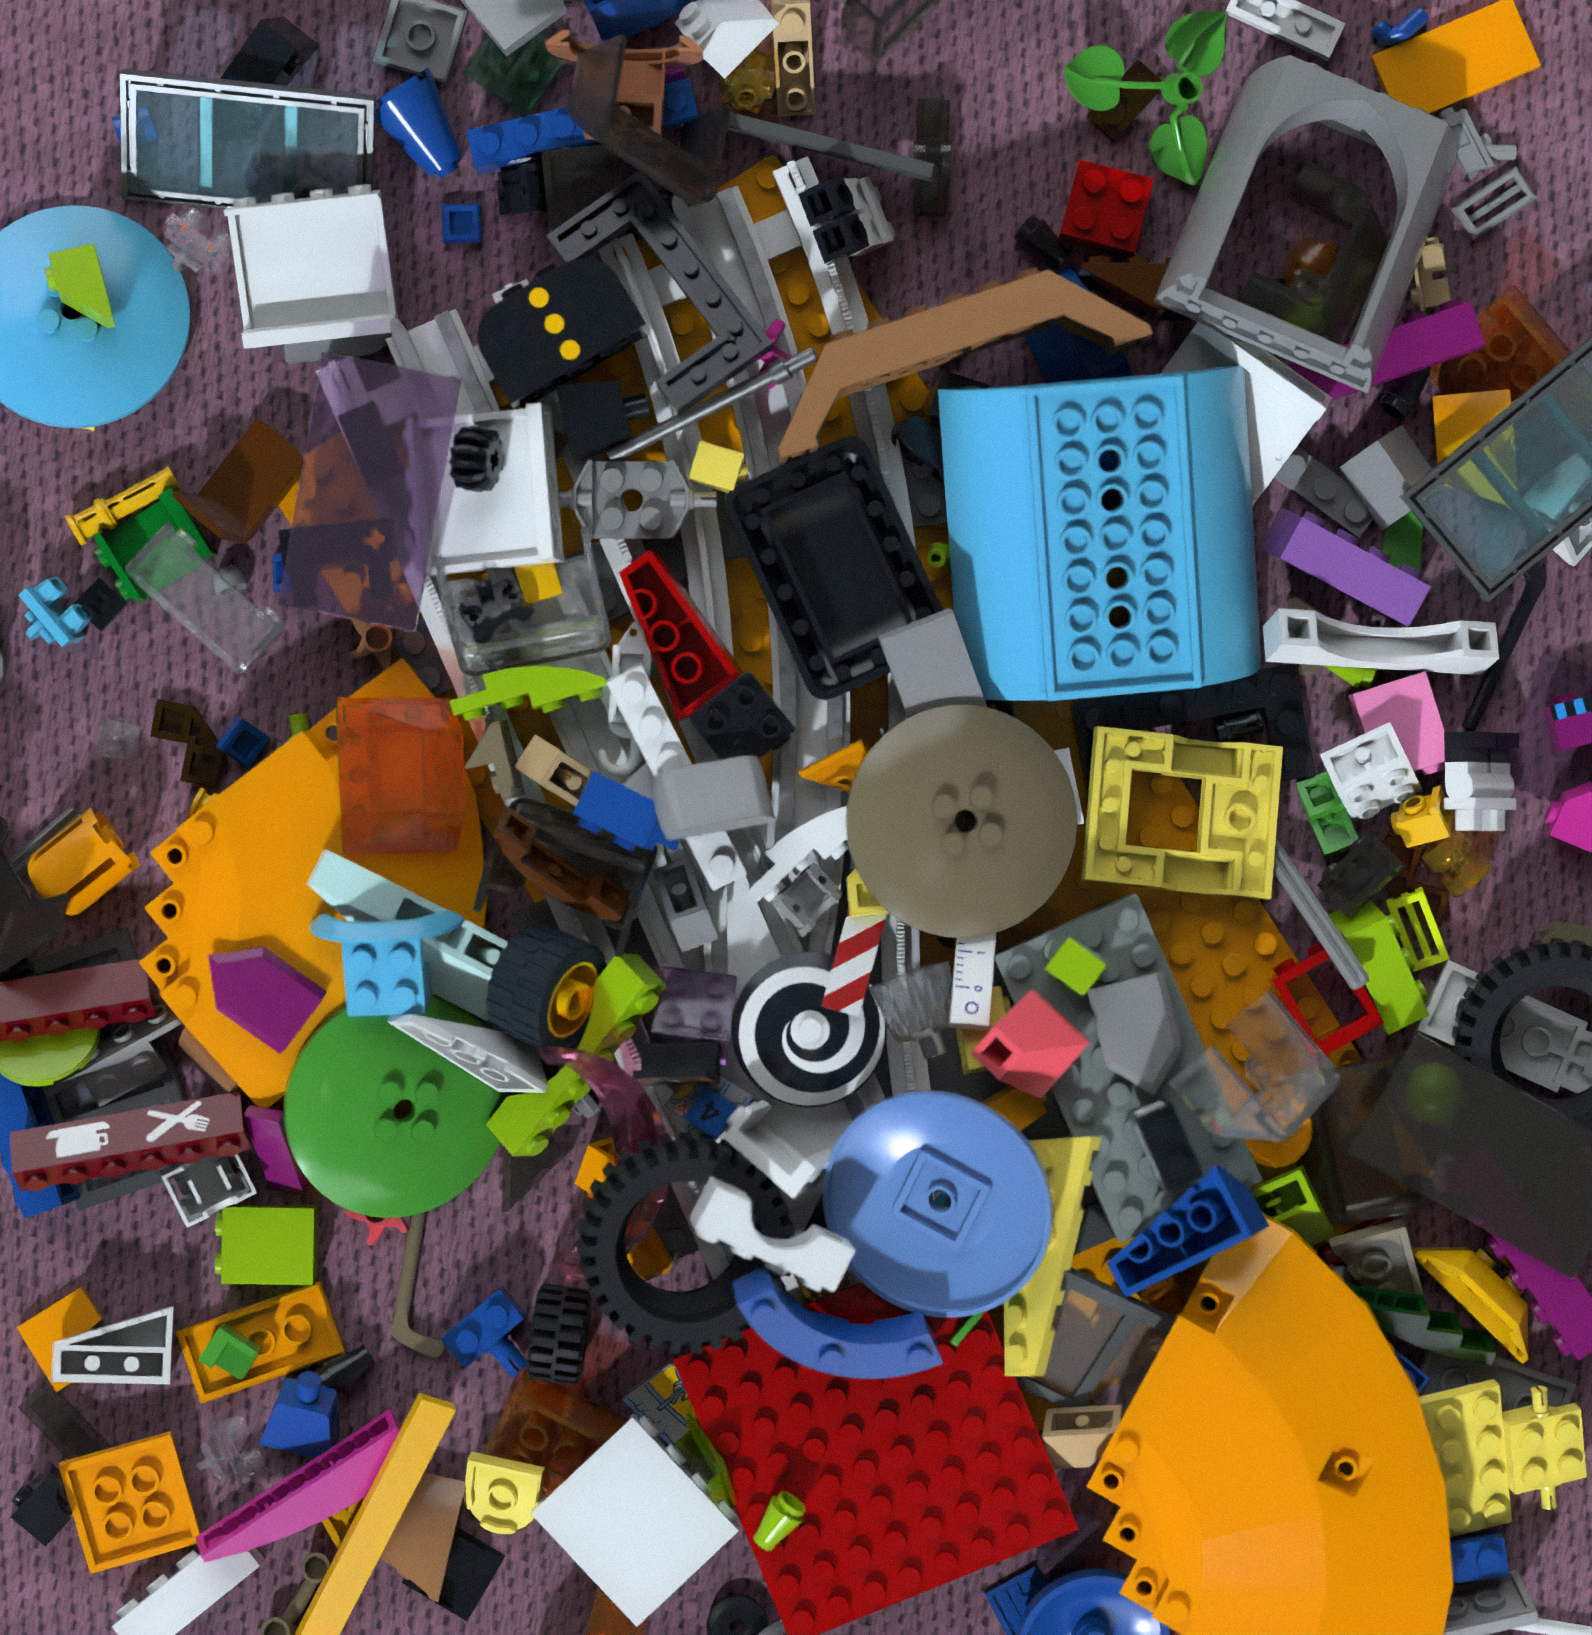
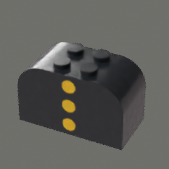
[477,258,649,410]

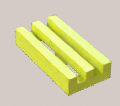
[1386,887,1450,972]

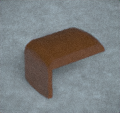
[171,418,307,544]

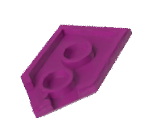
[208,946,327,1054]

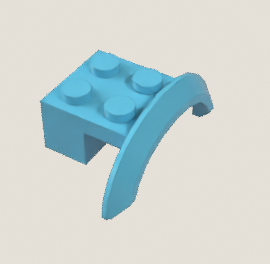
[310,910,464,1016]

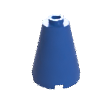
[376,67,462,179]

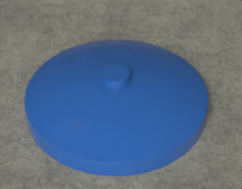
[1017,1569,1170,1635]

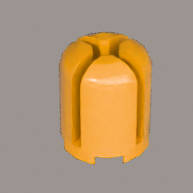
[27,807,140,916]

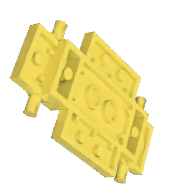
[1339,1379,1587,1537]

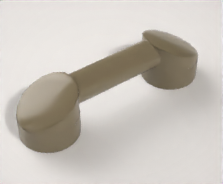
[260,1552,332,1635]

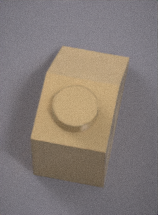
[514,734,593,806]
[1042,1404,1123,1469]

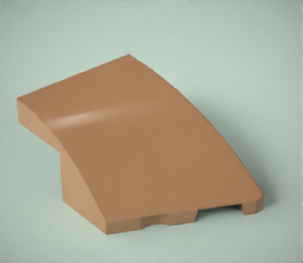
[380,1472,466,1602]

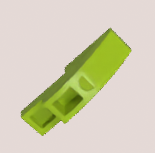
[449,666,608,722]

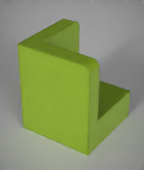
[1044,937,1107,995]

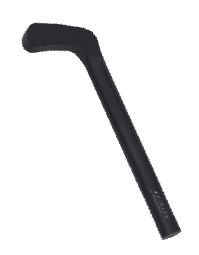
[1461,549,1546,731]

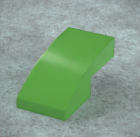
[1295,771,1360,860]

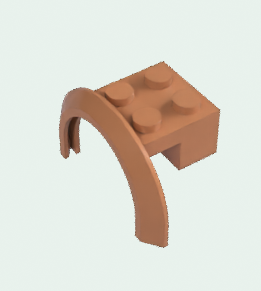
[546,30,703,143]

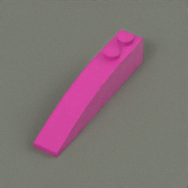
[196,1409,402,1562]

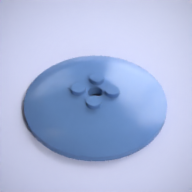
[823,1091,1053,1318]

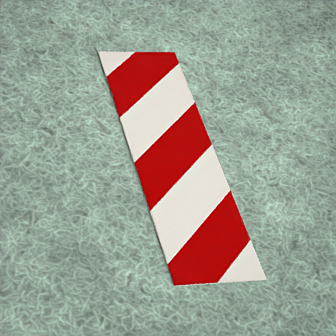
[821,908,887,1017]

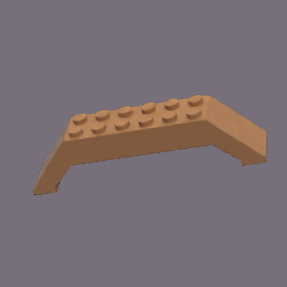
[777,267,1153,466]

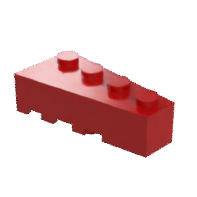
[619,550,743,722]

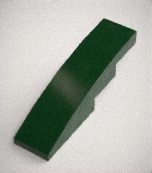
[1349,1285,1496,1366]

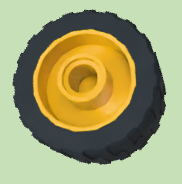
[486,923,607,1054]

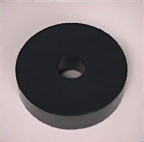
[706,1594,768,1635]

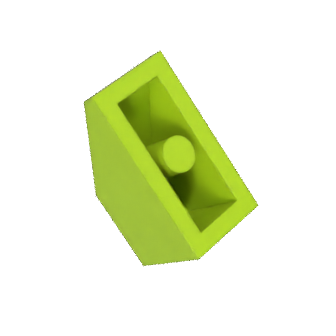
[44,243,116,329]

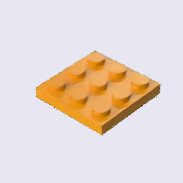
[58,1431,201,1574]

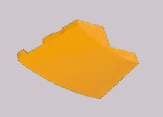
[1432,389,1518,510]

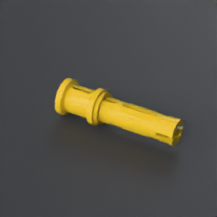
[65,466,180,546]

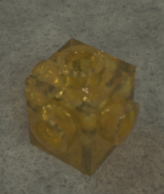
[718,50,776,114]

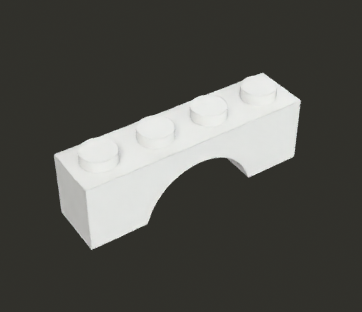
[689,1176,856,1292]

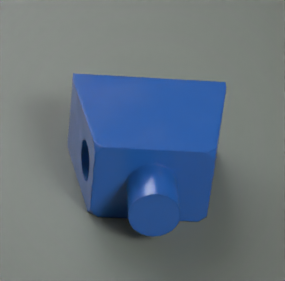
[260,1371,340,1458]

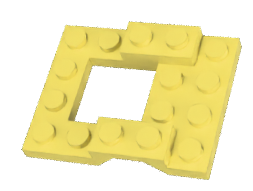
[1081,726,1283,900]

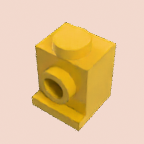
[1391,785,1454,848]

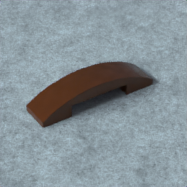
[493,805,630,921]

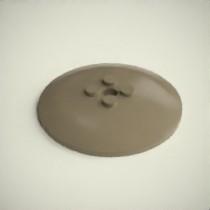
[845,704,1077,938]

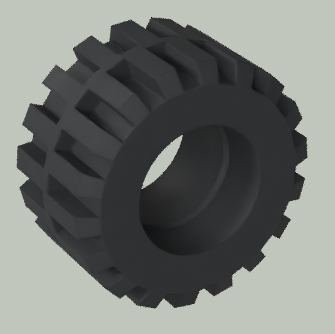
[527,1283,592,1386]

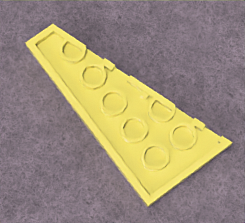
[1004,1136,1101,1376]

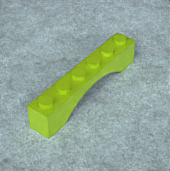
[486,953,667,1156]

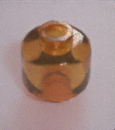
[1283,237,1340,294]

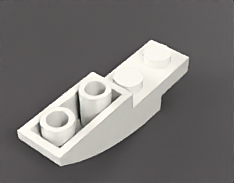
[747,806,849,902]

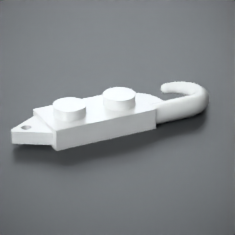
[599,622,652,777]

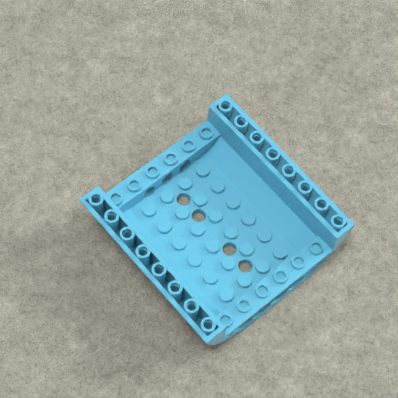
[938,364,1262,701]

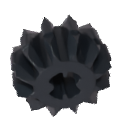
[449,425,504,492]

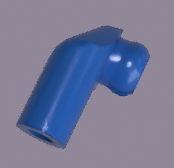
[1371,7,1429,48]

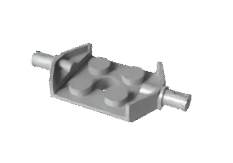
[558,460,717,539]

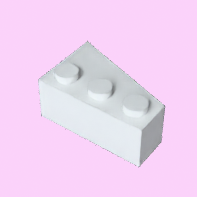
[51,1306,173,1384]

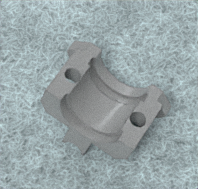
[774,862,843,937]

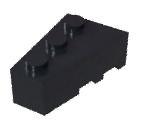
[214,17,320,141]

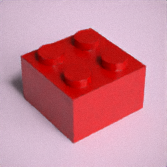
[1058,159,1154,258]

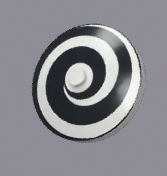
[731,952,887,1107]

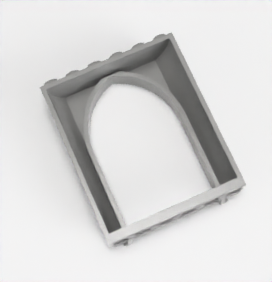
[1153,55,1457,394]

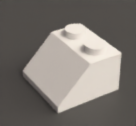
[675,0,779,79]

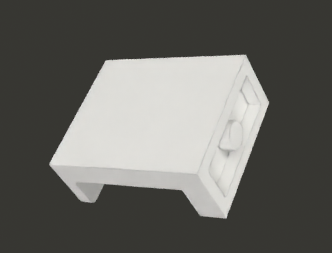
[723,1098,832,1199]

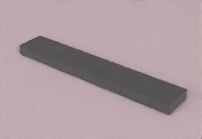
[712,108,940,183]

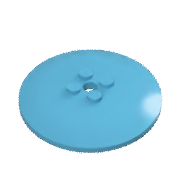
[0,205,191,428]

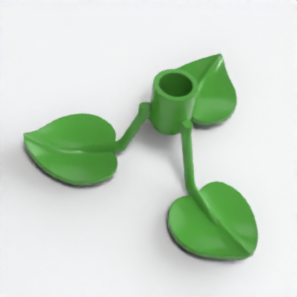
[1064,11,1227,186]

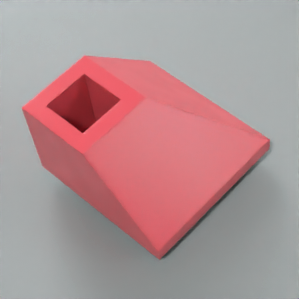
[971,989,1091,1099]

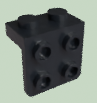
[690,672,796,761]

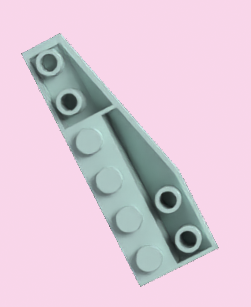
[307,849,508,1021]

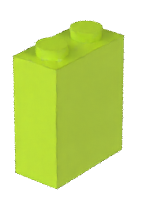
[215,1204,319,1285]

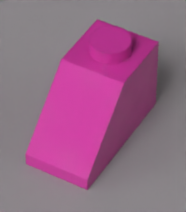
[1544,781,1592,853]

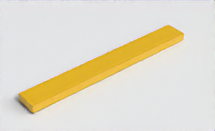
[294,1393,456,1635]

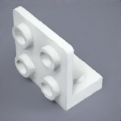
[1320,722,1422,821]

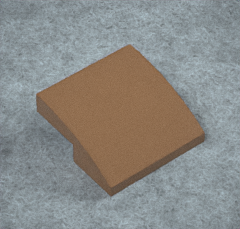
[179,1028,242,1095]

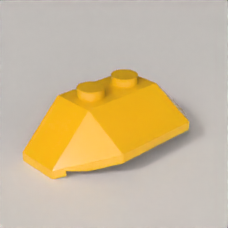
[1412,1247,1528,1364]

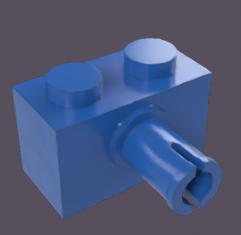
[441,1285,527,1379]

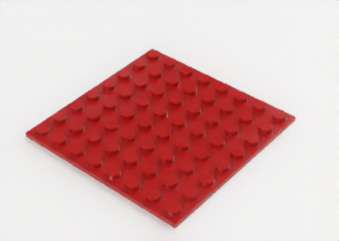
[673,1282,1079,1635]

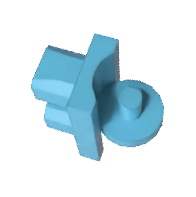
[18,576,91,647]

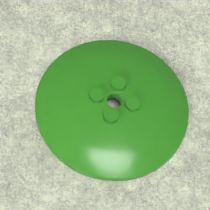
[284,995,509,1218]

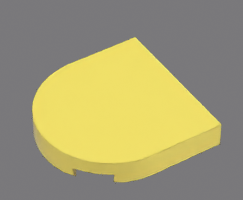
[464,1452,545,1534]

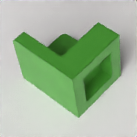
[198,1323,263,1379]

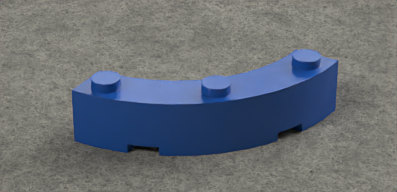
[732,1266,943,1379]

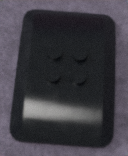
[725,436,943,700]

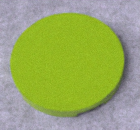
[0,1028,101,1086]

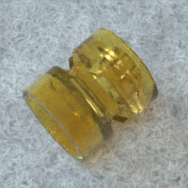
[1421,828,1493,898]

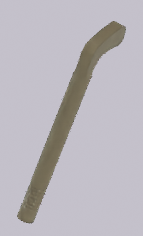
[391,1212,445,1358]

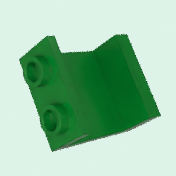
[93,488,216,604]

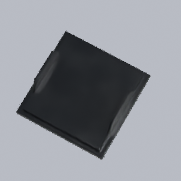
[402,1527,506,1621]

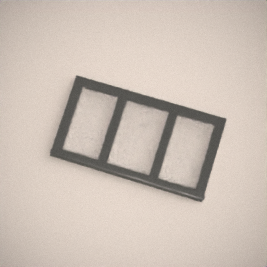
[1015,1267,1177,1418]

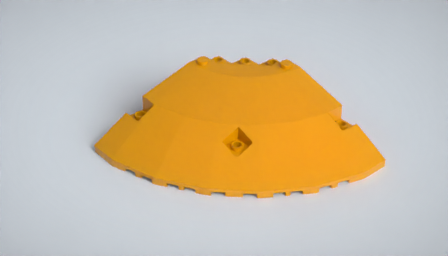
[139,658,490,1118]
[1086,1212,1454,1635]

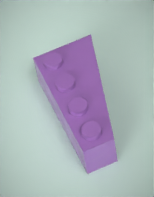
[1260,507,1431,627]

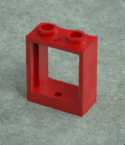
[1267,941,1384,1060]

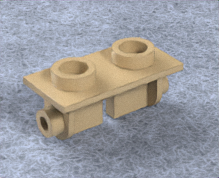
[1411,237,1452,316]

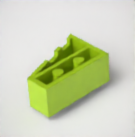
[1328,896,1429,1035]

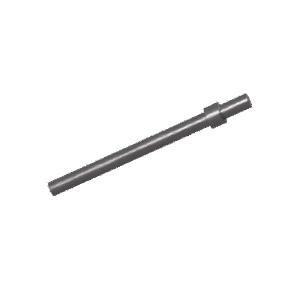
[607,347,818,461]

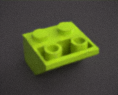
[1249,1165,1335,1246]

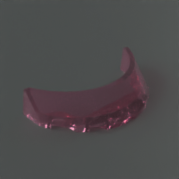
[539,1046,669,1282]

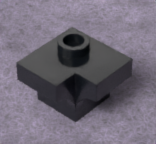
[10,1464,72,1547]

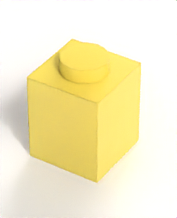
[689,441,750,493]

